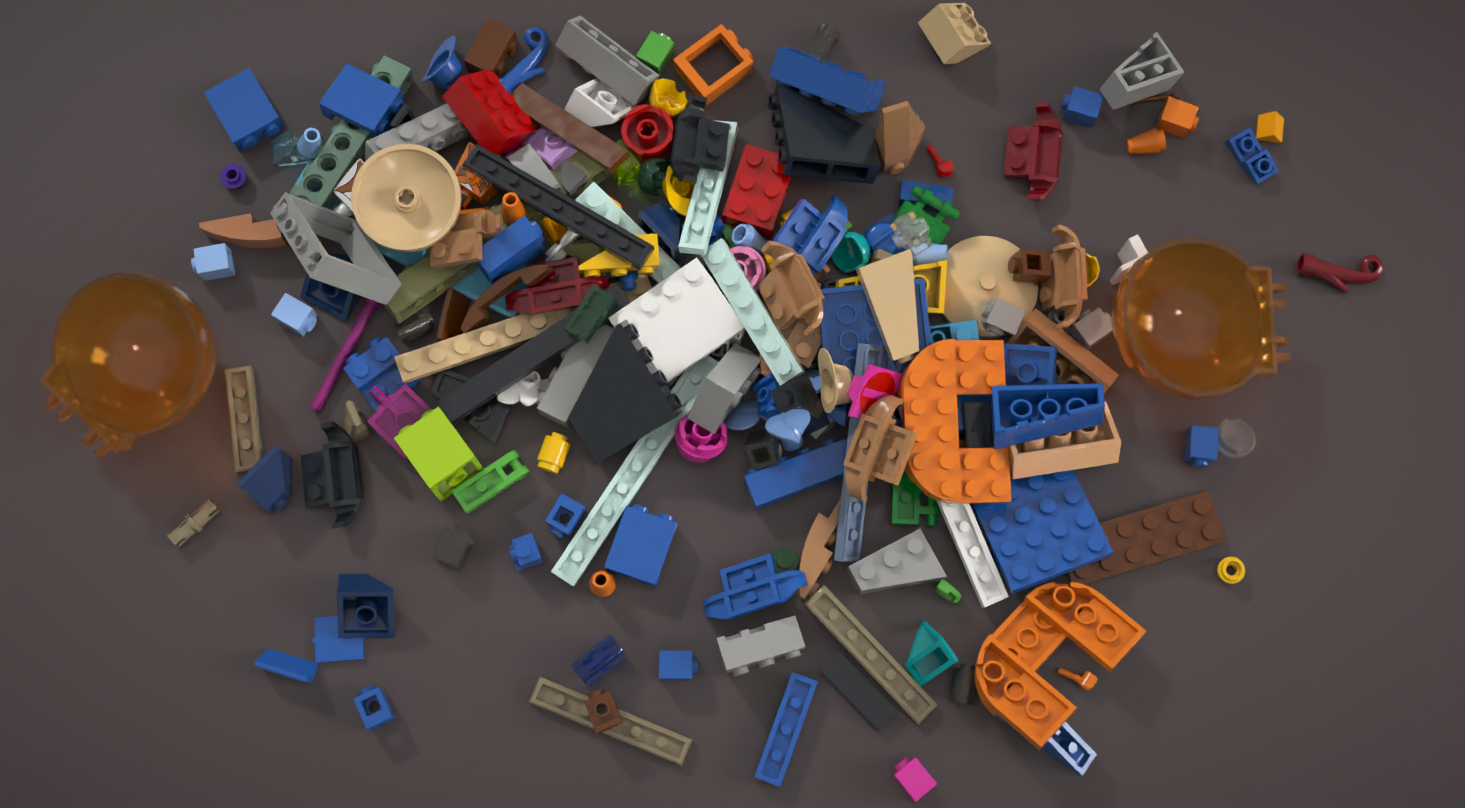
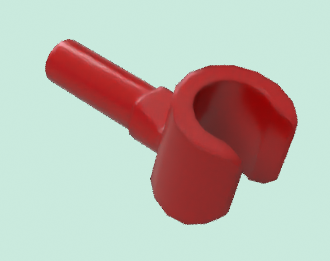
[926,145,954,177]

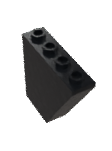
[768,84,881,184]
[568,319,682,464]

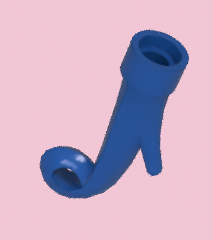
[498,27,549,93]

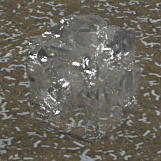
[890,211,934,258]

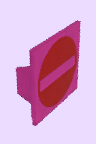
[847,364,903,419]

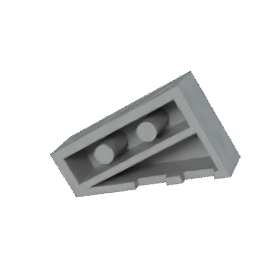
[687,343,761,434]

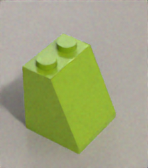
[394,406,484,502]

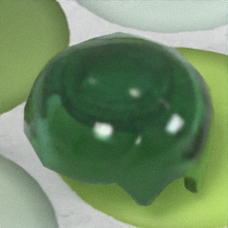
[637,157,670,196]

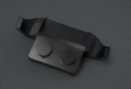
[670,95,730,185]
[301,421,364,529]

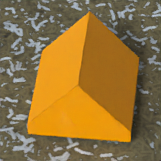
[1256,111,1284,144]
[540,218,569,247]

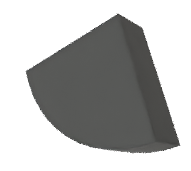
[560,159,587,196]

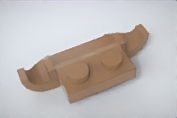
[429,209,503,269]
[1039,225,1088,330]
[757,241,825,337]
[759,282,822,376]
[843,395,917,503]

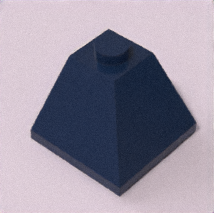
[638,202,681,264]
[300,254,362,321]
[236,444,292,514]
[337,574,394,638]

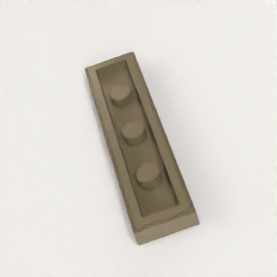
[225,365,263,474]

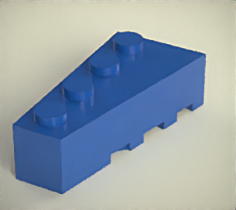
[769,47,887,116]
[991,383,1105,450]

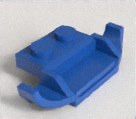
[773,195,848,276]
[703,553,808,621]

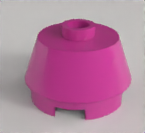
[674,413,727,463]

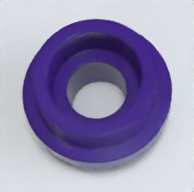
[220,164,247,190]

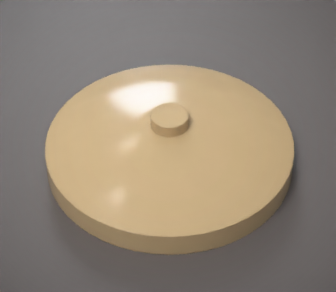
[351,144,462,252]
[941,236,1038,339]

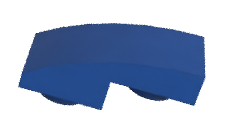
[1225,127,1279,184]

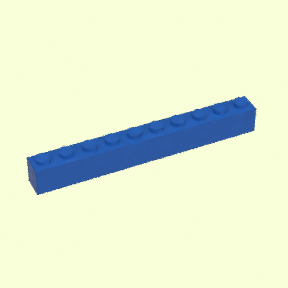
[744,395,992,511]

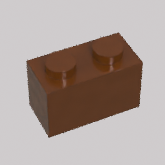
[464,18,519,77]

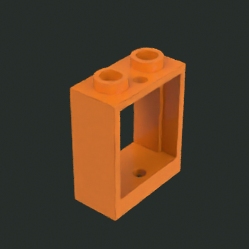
[673,24,754,107]

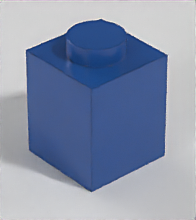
[1061,86,1104,128]
[1183,425,1219,468]
[659,651,698,681]

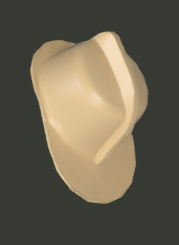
[818,348,854,413]

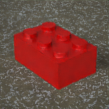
[442,69,537,155]
[722,144,792,240]

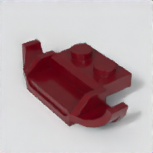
[1004,102,1063,200]
[505,257,609,316]

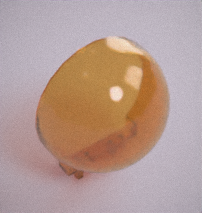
[1111,237,1291,400]
[40,272,216,458]

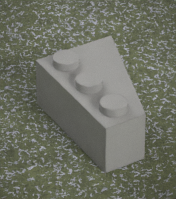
[1099,32,1184,110]
[846,529,947,594]
[717,616,805,677]

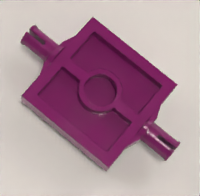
[367,384,431,459]

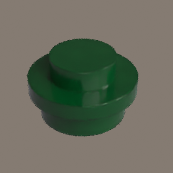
[772,547,798,573]

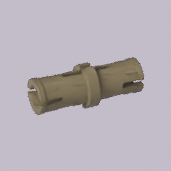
[167,498,220,548]

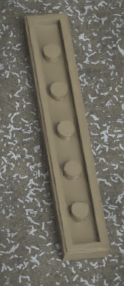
[804,585,938,724]
[529,677,692,766]

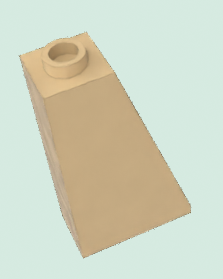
[856,249,919,364]

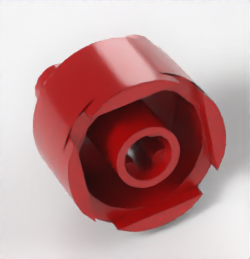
[621,104,674,165]

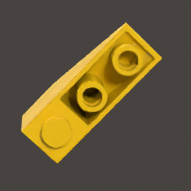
[578,234,659,277]

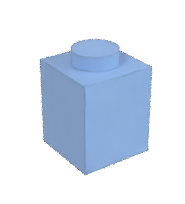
[191,243,235,281]
[271,293,317,337]

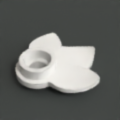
[545,230,579,262]
[497,371,542,406]

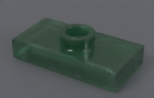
[564,284,617,344]

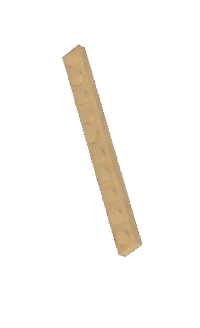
[394,275,652,384]

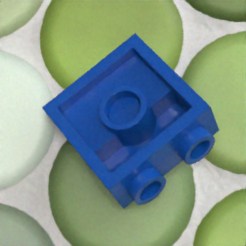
[343,337,421,412]
[1004,344,1058,386]

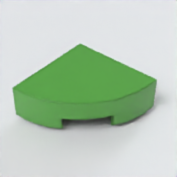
[934,579,962,605]

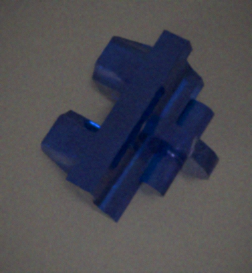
[571,634,627,687]

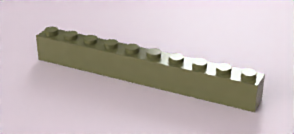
[383,151,610,324]

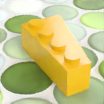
[836,260,947,314]

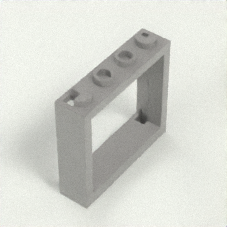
[270,192,402,305]

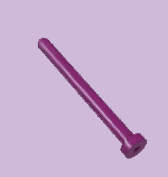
[311,297,382,412]

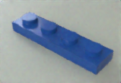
[754,672,818,787]

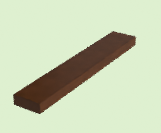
[510,83,630,174]

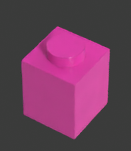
[892,757,937,802]

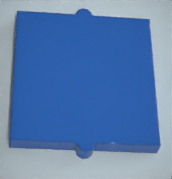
[312,616,366,663]

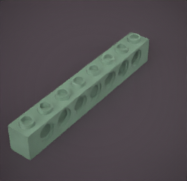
[275,55,414,233]

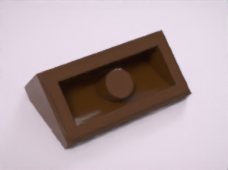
[436,288,470,342]

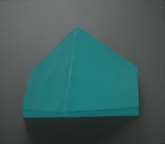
[904,619,958,687]

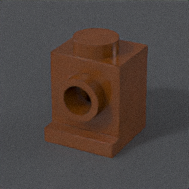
[1008,249,1052,285]
[584,688,623,734]

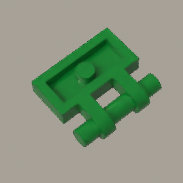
[892,185,960,245]
[891,471,940,527]

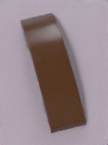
[461,265,554,333]

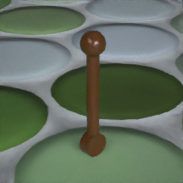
[1128,92,1180,106]

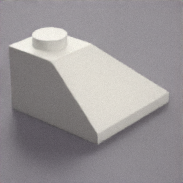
[564,78,639,127]

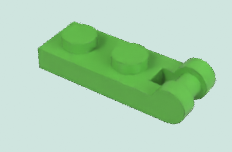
[452,450,530,514]

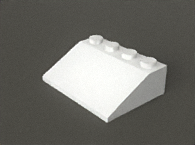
[608,258,745,382]

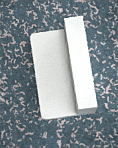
[1109,234,1151,285]

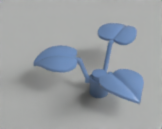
[724,370,821,451]

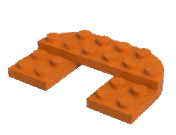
[898,339,1011,504]
[974,581,1146,750]

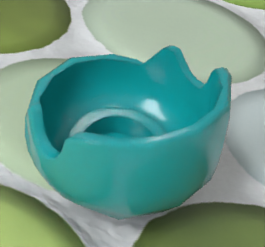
[831,232,871,273]

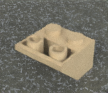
[918,3,991,64]

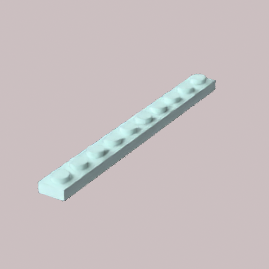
[551,355,719,587]

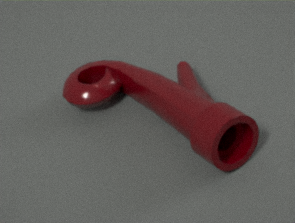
[1296,253,1383,293]

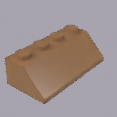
[1006,309,1119,393]

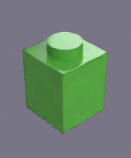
[636,31,674,77]

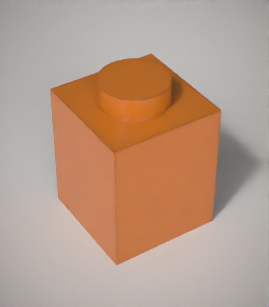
[1155,96,1199,139]

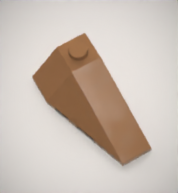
[875,101,926,174]

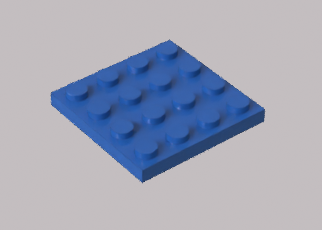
[820,278,931,376]
[970,470,1113,594]

